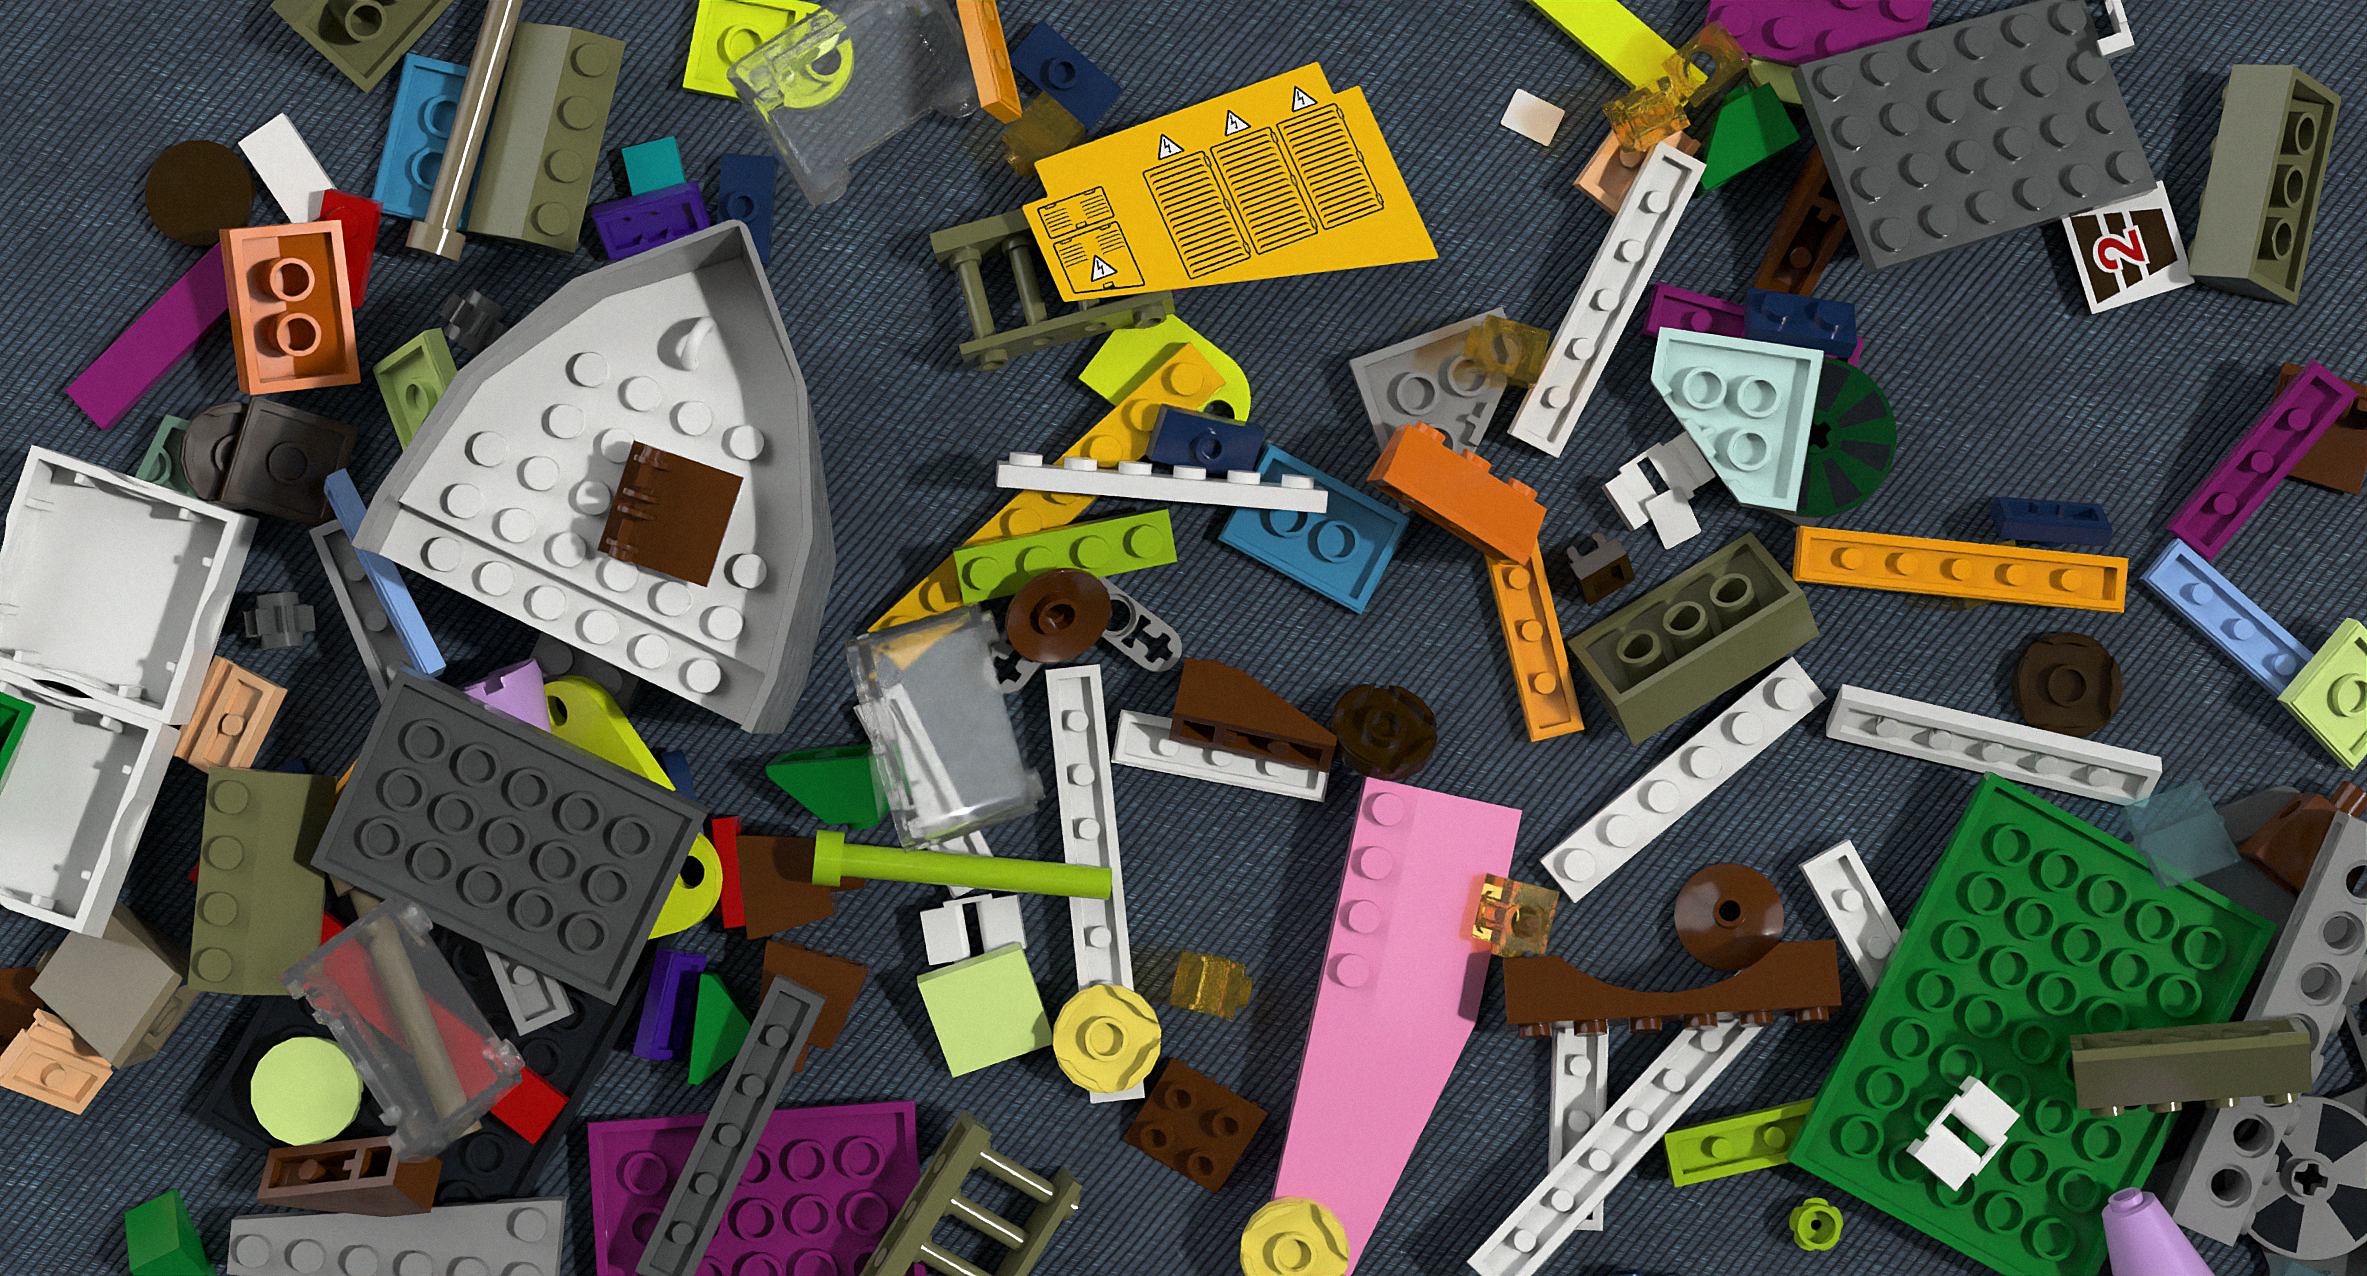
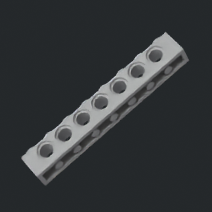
[2162,810,2367,1247]

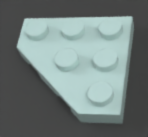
[1651,327,1824,515]

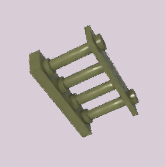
[929,209,1176,372]
[859,1109,1083,1276]

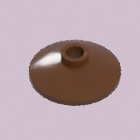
[1005,568,1111,663]
[1674,863,1784,971]

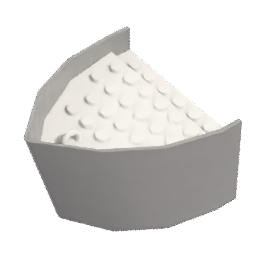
[351,219,837,734]

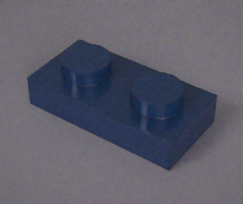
[1743,287,1857,358]

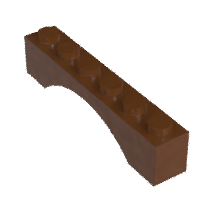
[1503,939,1842,1040]

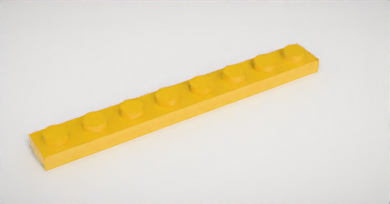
[867,341,1226,671]

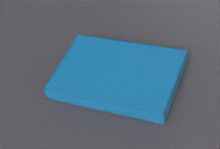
[371,53,505,236]
[1218,444,1412,615]

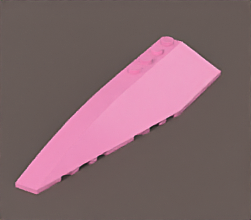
[1270,776,1522,1276]

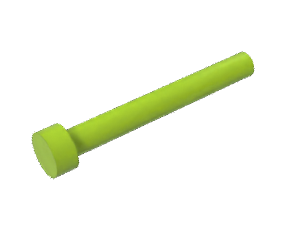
[812,830,1112,900]

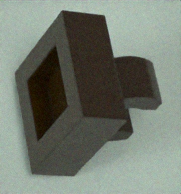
[1567,531,1635,606]

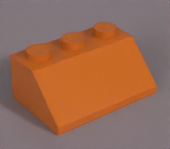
[219,220,361,395]
[1366,421,1547,566]

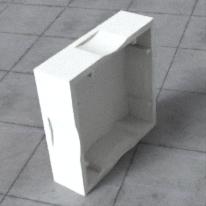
[0,445,259,725]
[0,668,182,939]

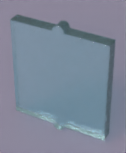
[2120,780,2241,891]

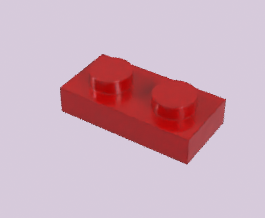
[319,188,384,309]
[705,816,746,928]

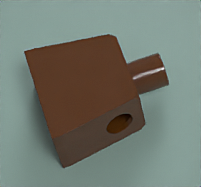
[2236,781,2367,918]
[735,834,866,940]
[758,937,873,1073]

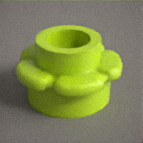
[1789,1197,1843,1251]

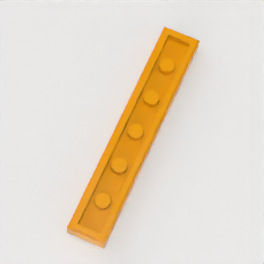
[1792,526,2129,614]

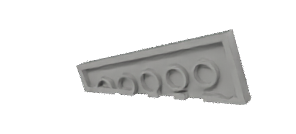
[227,1196,567,1276]

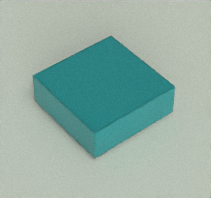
[621,136,687,196]

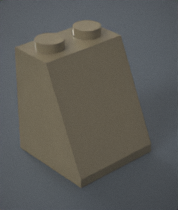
[30,900,202,1070]

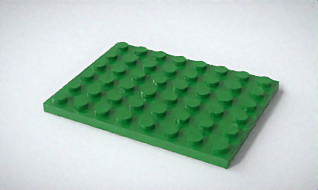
[1784,771,2278,1276]

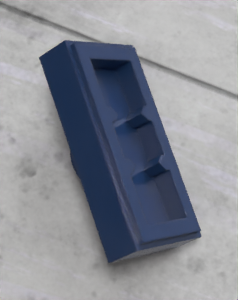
[1009,20,1123,133]
[716,153,778,267]
[1145,403,1266,476]
[1991,496,2113,547]

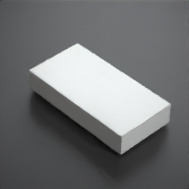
[238,113,337,223]

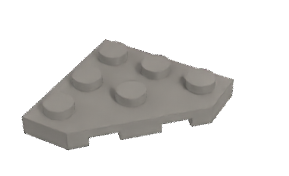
[1348,307,1520,514]

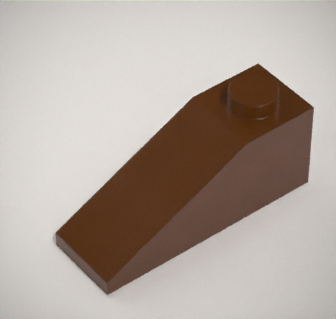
[1751,142,1849,297]
[1169,657,1337,773]
[256,1134,443,1217]

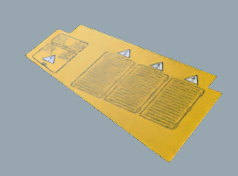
[1022,62,1438,302]

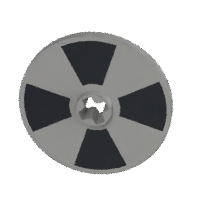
[2223,1095,2367,1260]

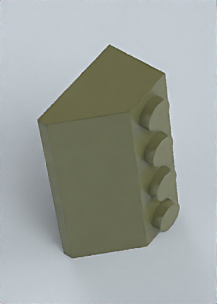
[270,0,454,93]
[467,22,626,259]
[2187,64,2342,306]
[1567,531,1820,746]
[187,767,337,996]
[2069,1017,2312,1117]

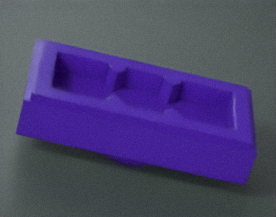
[591,180,712,262]
[633,948,707,1061]

